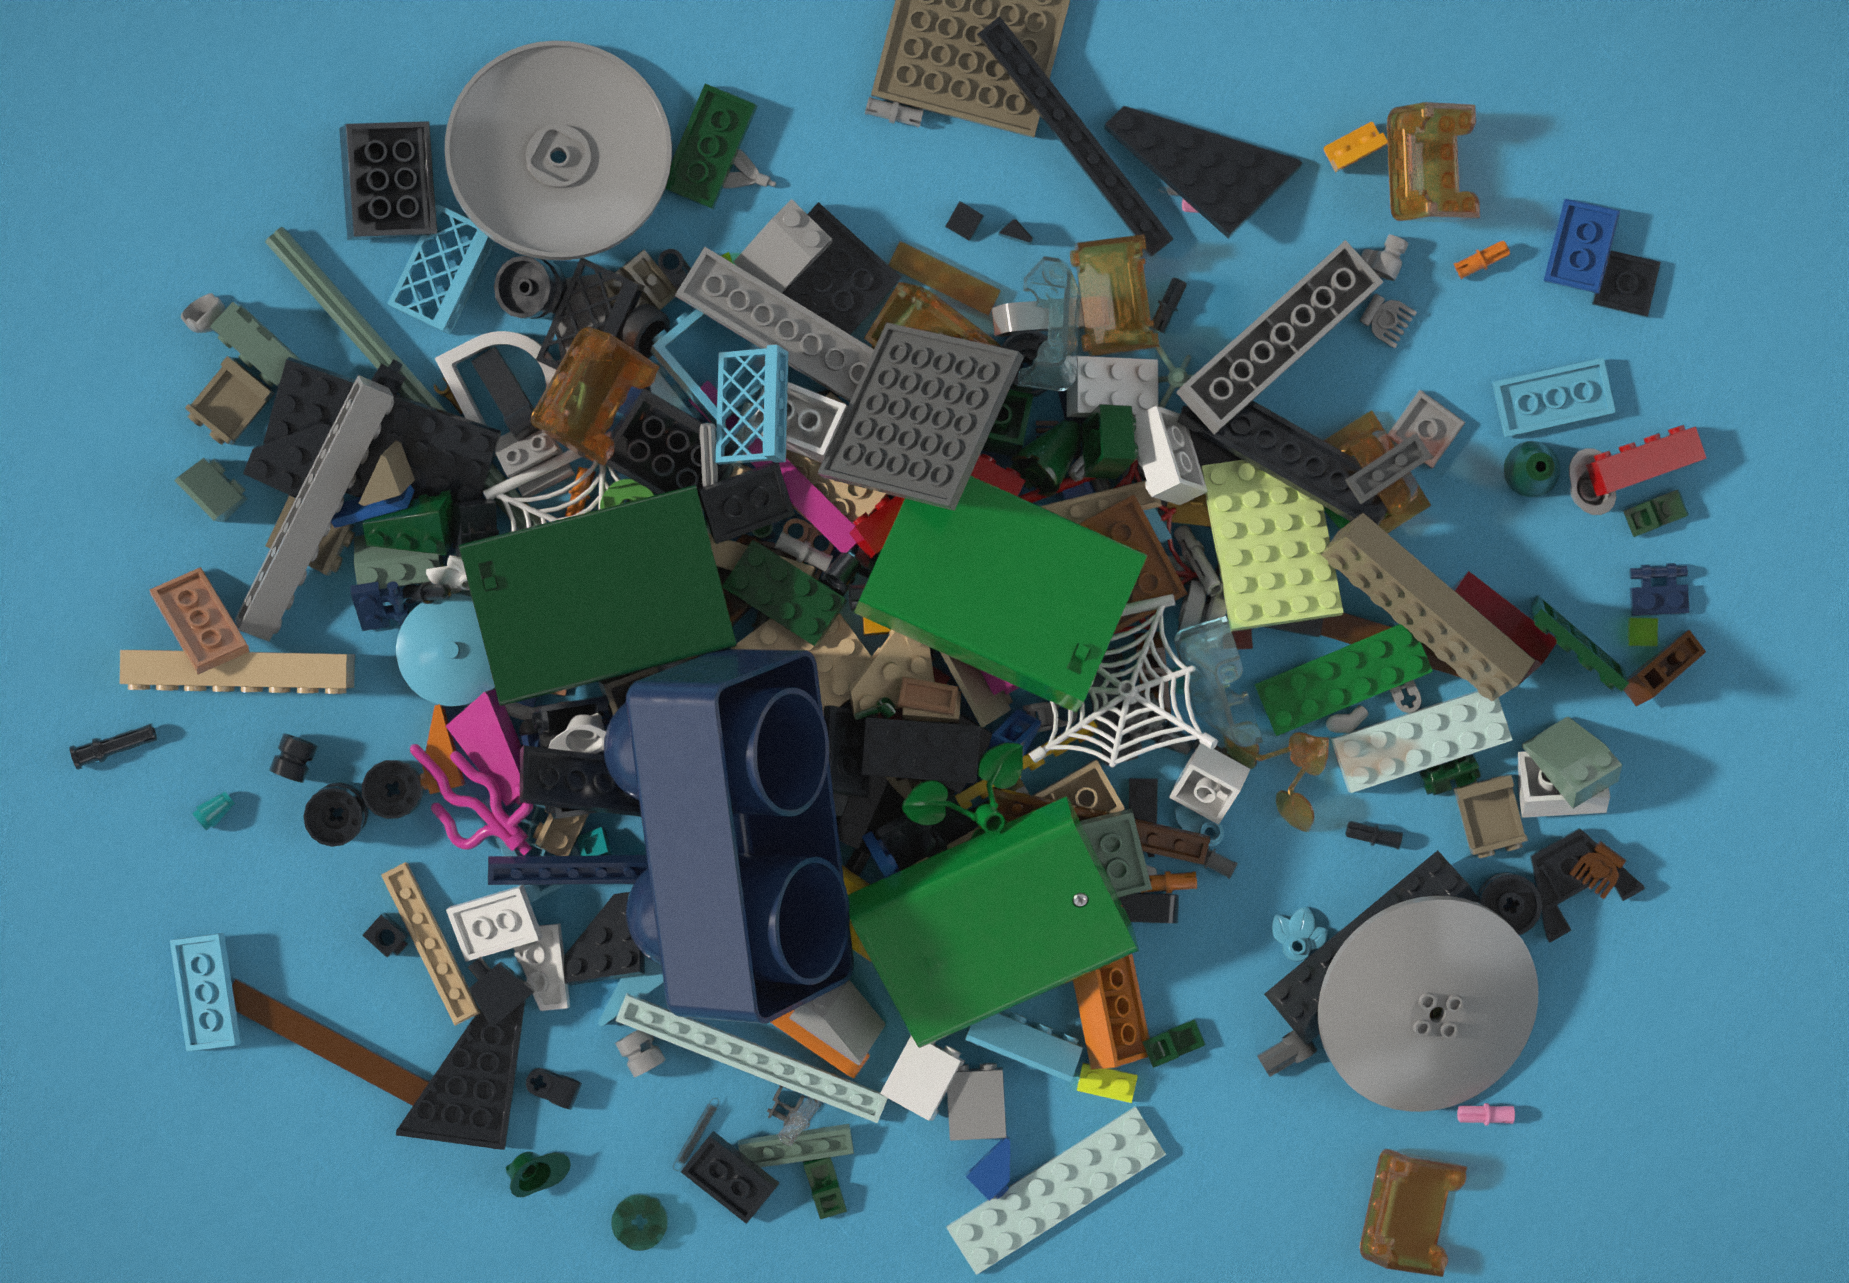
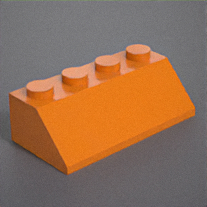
[1073,954,1149,1070]

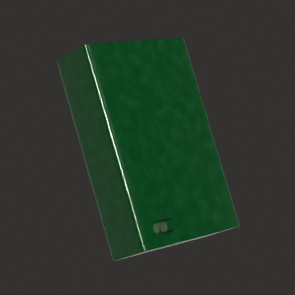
[459,485,737,706]

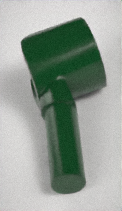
[854,697,896,720]

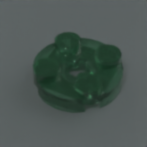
[611,1193,668,1251]

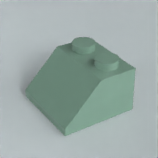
[174,458,247,522]

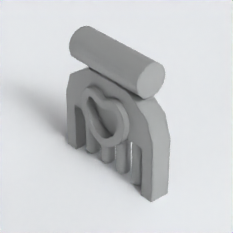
[1359,294,1417,349]

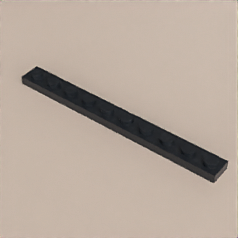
[977,16,1174,257]

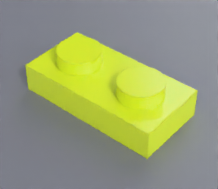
[1077,1062,1138,1103]

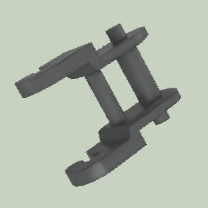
[767,1085,805,1126]

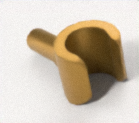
[434,378,463,415]

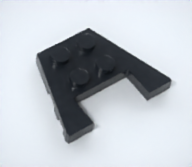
[1530,828,1645,943]

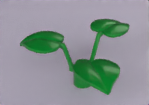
[902,743,1023,839]

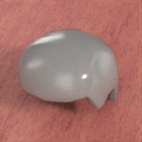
[181,293,225,333]

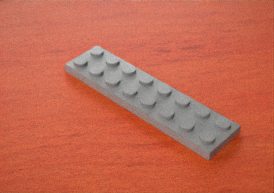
[675,247,874,402]

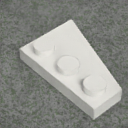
[514,923,570,1011]

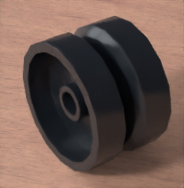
[494,256,567,319]
[1477,872,1542,935]

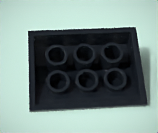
[339,121,437,240]
[599,388,740,508]

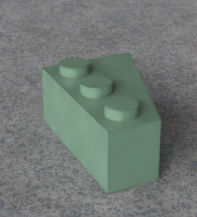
[210,302,302,387]

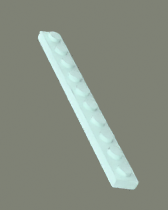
[616,993,888,1123]

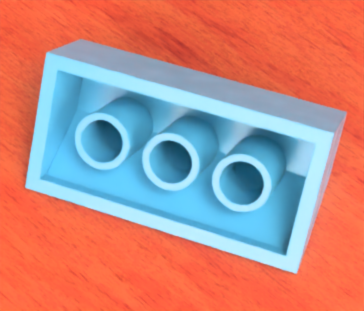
[965,1012,1083,1082]

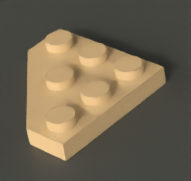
[849,630,935,717]

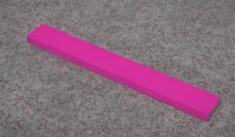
[688,380,857,554]

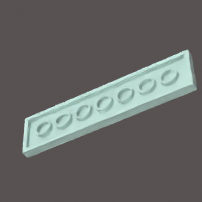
[946,1106,1166,1275]

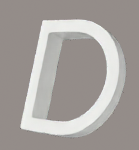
[435,331,561,457]

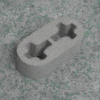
[1389,680,1421,713]

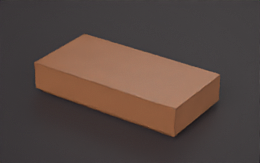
[898,677,959,716]

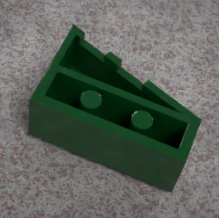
[363,490,454,555]

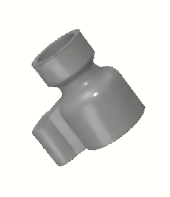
[1361,235,1409,281]

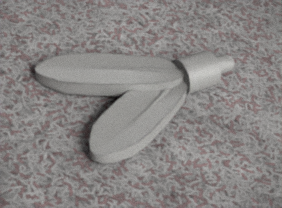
[723,149,776,188]

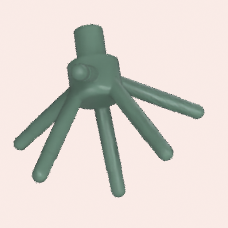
[1153,341,1194,408]

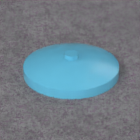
[396,594,495,706]

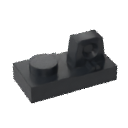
[371,359,406,394]

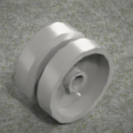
[1176,580,1227,649]

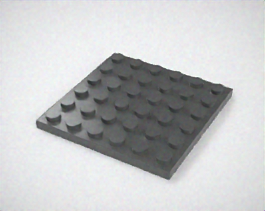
[818,323,1024,511]

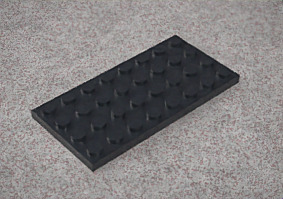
[263,357,501,506]

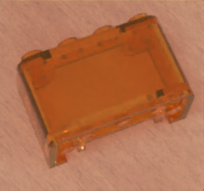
[1387,102,1480,222]
[531,327,660,466]

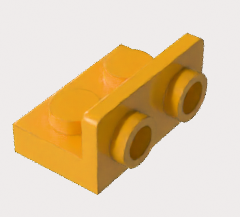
[1323,122,1388,173]

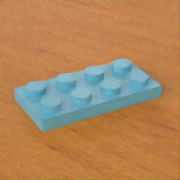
[1492,358,1616,437]
[170,933,241,1051]

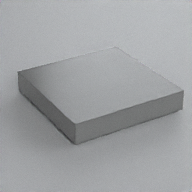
[1386,390,1466,468]

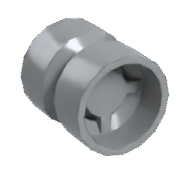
[615,1030,666,1078]

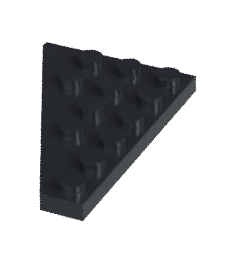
[1104,106,1302,239]
[396,1000,526,1150]

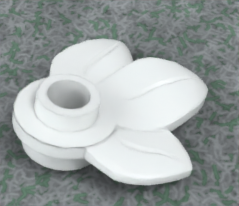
[426,556,470,594]

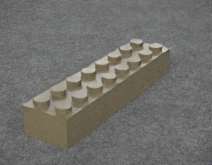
[1321,513,1535,701]

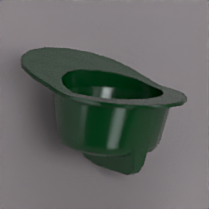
[506,1151,571,1198]

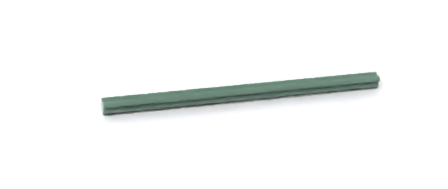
[265,227,542,530]

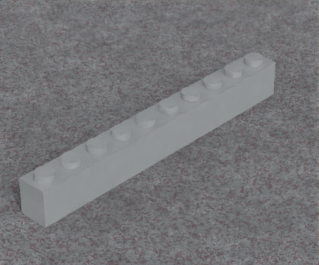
[235,375,394,642]

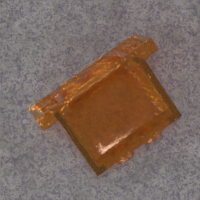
[1323,410,1432,533]

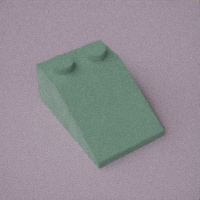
[1522,717,1622,808]

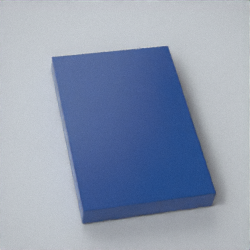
[1544,199,1620,294]

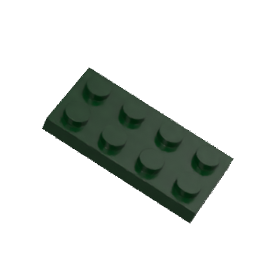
[665,83,758,210]
[722,540,847,648]

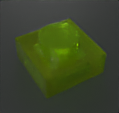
[1628,618,1658,646]

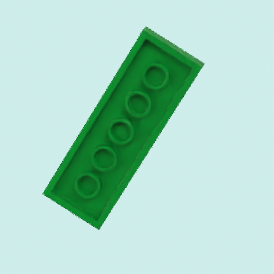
[1254,624,1433,736]

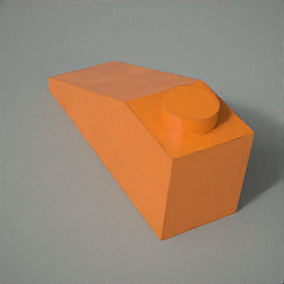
[420,704,466,794]

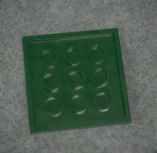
[1531,595,1629,692]

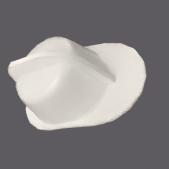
[548,713,606,754]

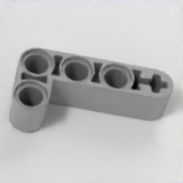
[992,297,1108,337]

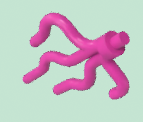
[410,744,533,856]

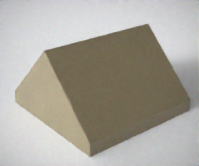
[359,441,415,506]

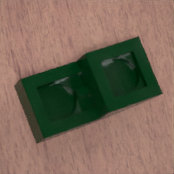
[1623,489,1689,537]
[1142,1018,1206,1068]
[803,1157,847,1220]

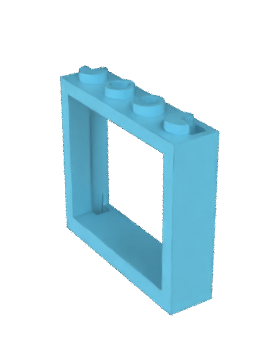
[650,309,790,428]

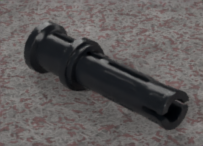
[69,723,157,770]

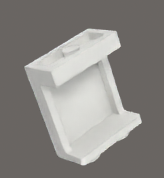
[880,1036,965,1121]

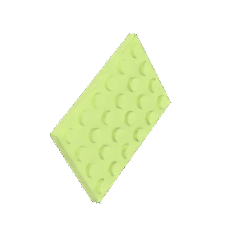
[1201,460,1344,631]

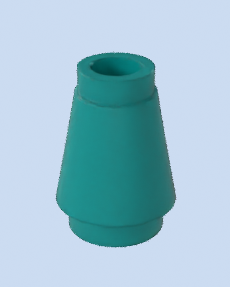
[192,791,235,831]

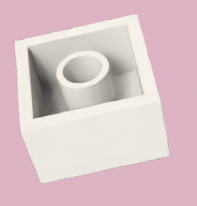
[1169,743,1250,825]

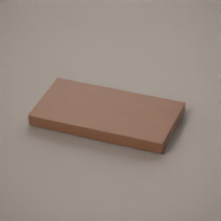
[150,567,250,675]

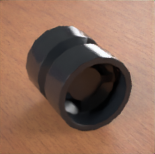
[269,733,318,783]

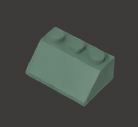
[354,535,444,589]

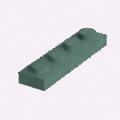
[738,1124,854,1168]

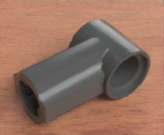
[1257,1030,1317,1077]

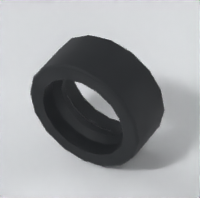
[618,304,670,360]

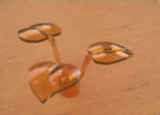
[1223,727,1329,832]

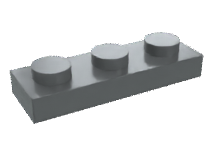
[1345,433,1432,504]

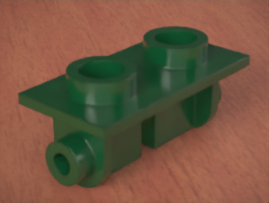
[1419,754,1481,796]

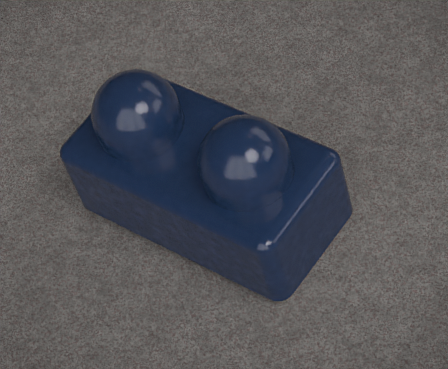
[603,649,854,1024]

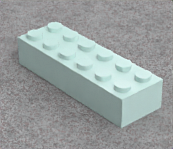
[1331,690,1512,793]

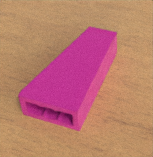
[446,689,522,806]

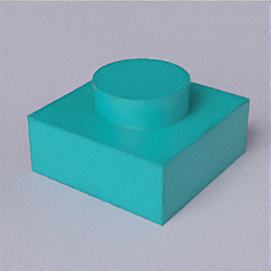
[577,827,612,856]

